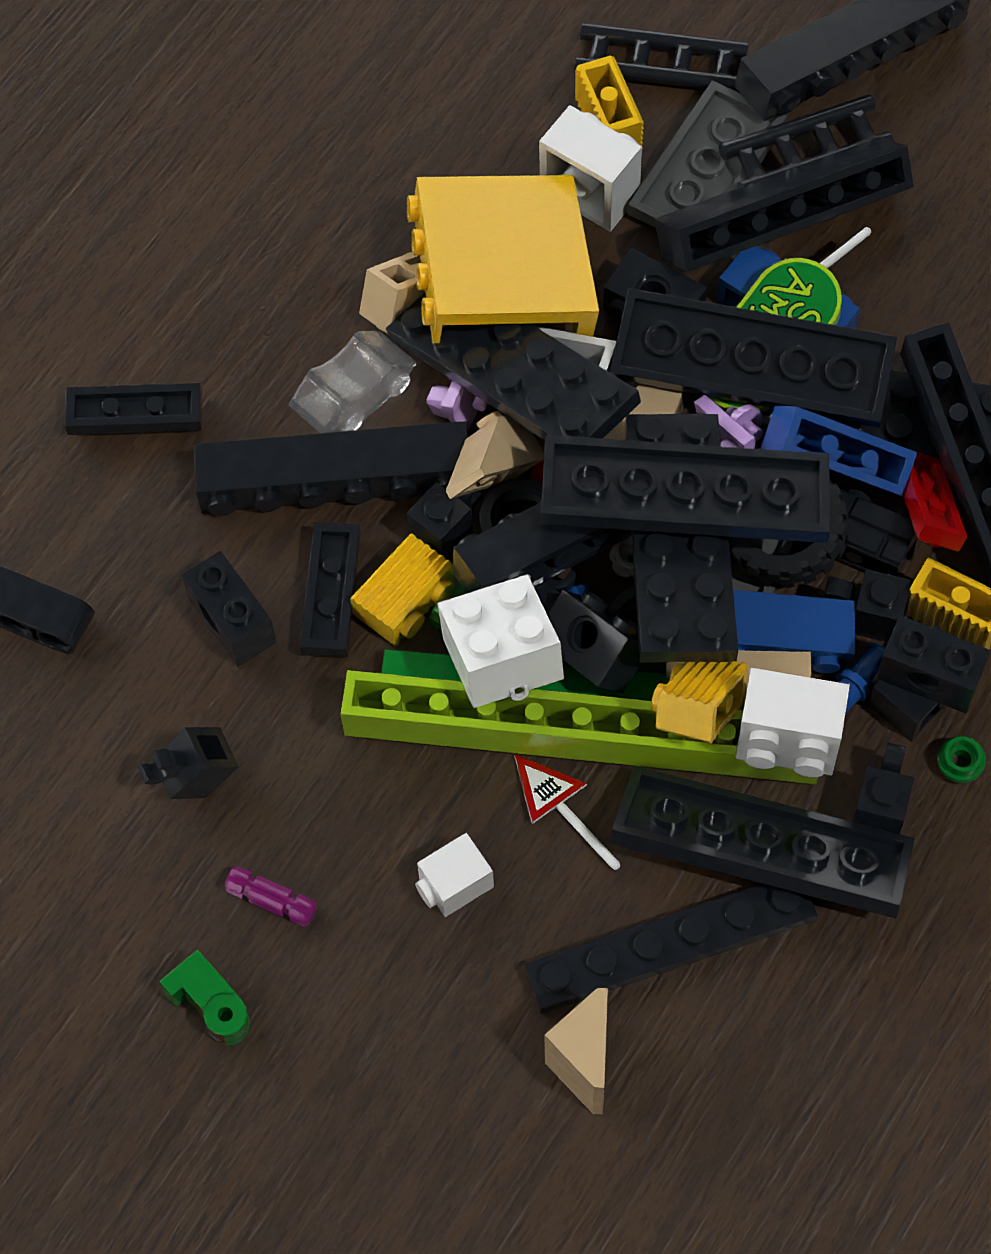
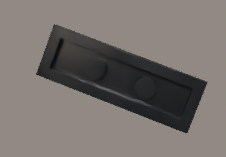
[65,383,202,435]
[300,522,361,657]

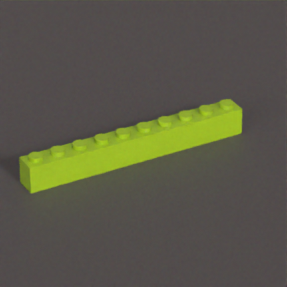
[341,670,818,784]

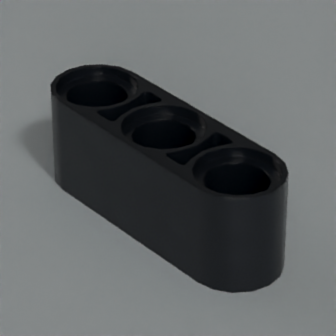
[0,566,95,654]

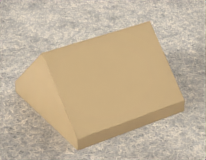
[545,988,608,1114]

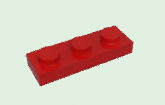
[903,449,967,552]

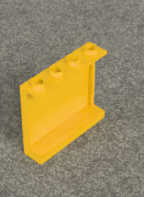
[407,175,599,343]

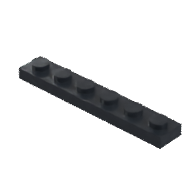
[524,884,818,1014]

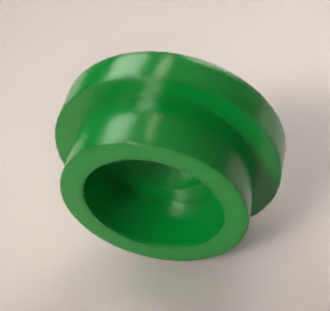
[937,736,986,783]

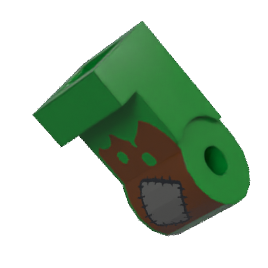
[159,950,250,1046]

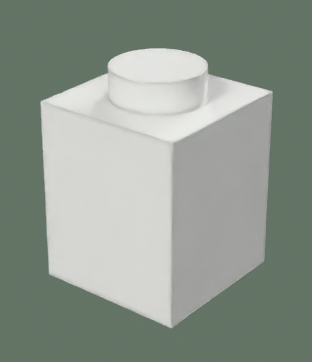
[415,833,494,917]

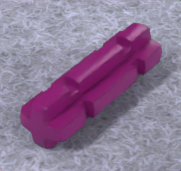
[225,866,317,926]

